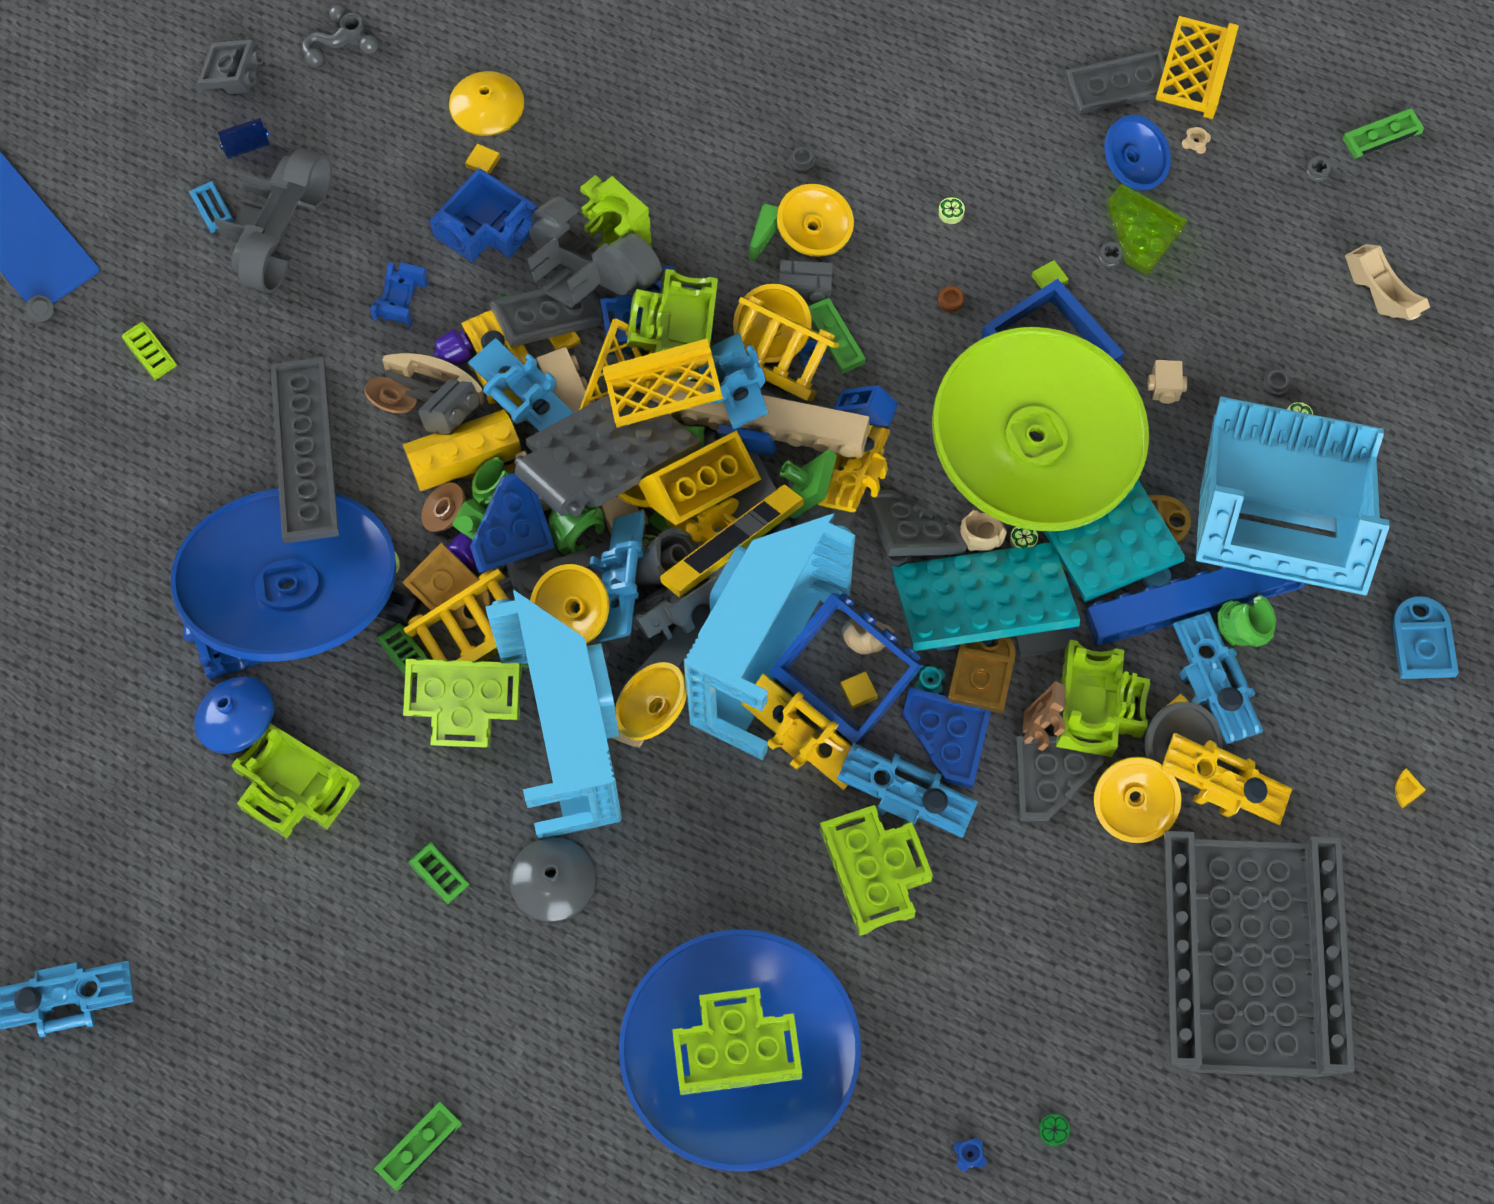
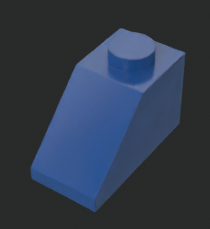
[833,385,898,427]

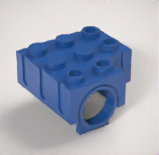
[429,168,539,263]

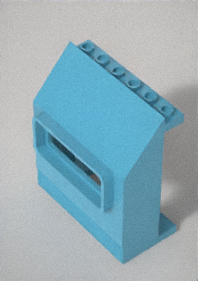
[1196,396,1390,596]
[684,513,855,760]
[486,590,622,840]

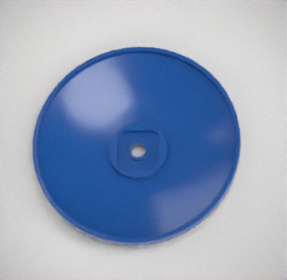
[171,488,396,662]
[619,929,861,1172]

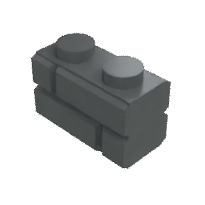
[779,260,833,303]
[418,379,480,435]

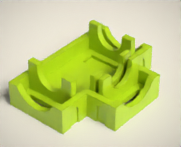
[580,175,652,250]
[626,269,718,382]
[1056,639,1150,757]
[403,659,522,748]
[231,723,360,838]
[820,805,933,936]
[672,988,802,1095]

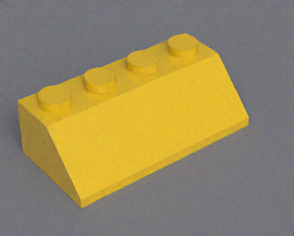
[402,409,522,492]
[639,430,762,525]

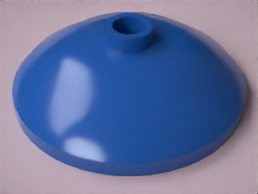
[1104,115,1171,191]
[194,676,274,754]

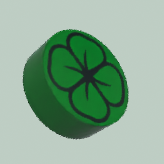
[1038,1114,1070,1147]

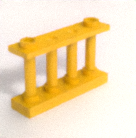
[736,295,840,401]
[403,569,509,662]

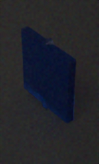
[218,118,270,159]

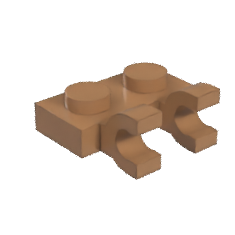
[1022,681,1066,751]

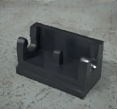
[376,591,422,627]

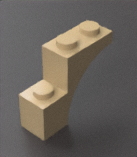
[1345,244,1430,320]

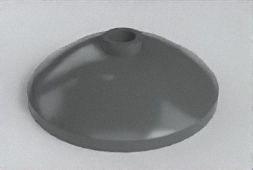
[1145,702,1223,788]
[509,837,596,922]

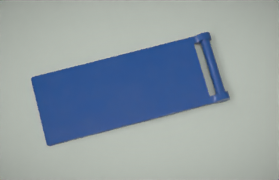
[0,152,100,304]

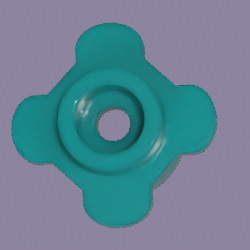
[915,666,945,694]

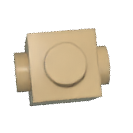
[1147,360,1187,404]

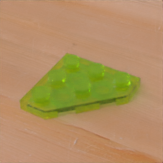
[1107,183,1188,276]

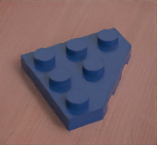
[470,473,555,573]
[902,687,991,789]

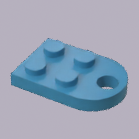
[1392,596,1459,679]

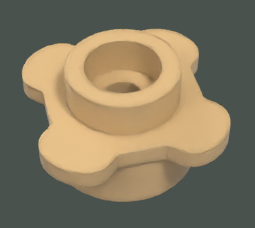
[1182,127,1211,154]

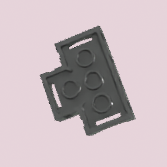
[632,563,727,640]

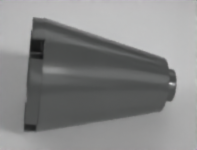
[635,528,699,586]

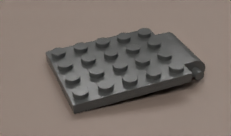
[515,387,701,517]

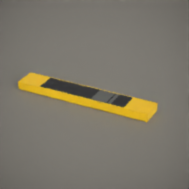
[660,484,804,598]

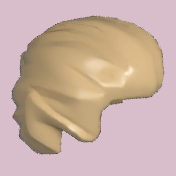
[960,510,1007,551]
[842,619,895,655]

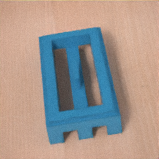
[189,181,234,233]

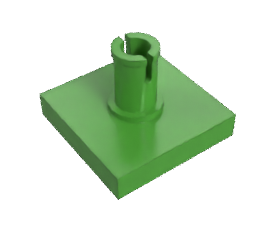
[780,449,837,519]

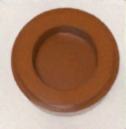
[938,286,964,312]

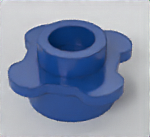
[798,339,825,367]
[953,1138,987,1172]

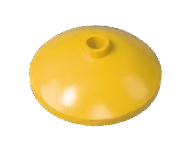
[449,71,524,136]
[777,184,854,257]
[733,284,812,363]
[530,564,609,644]
[615,662,687,740]
[1094,757,1181,843]

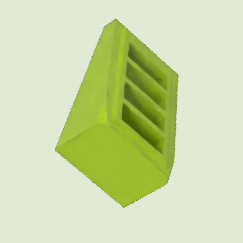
[122,322,177,380]

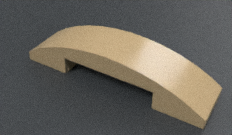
[382,353,485,405]

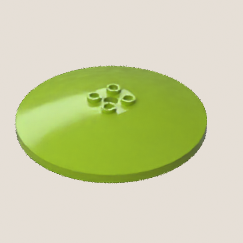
[932,327,1149,531]

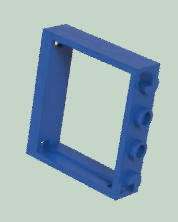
[981,279,1124,365]
[769,593,924,744]

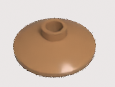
[364,377,417,413]
[421,482,465,533]

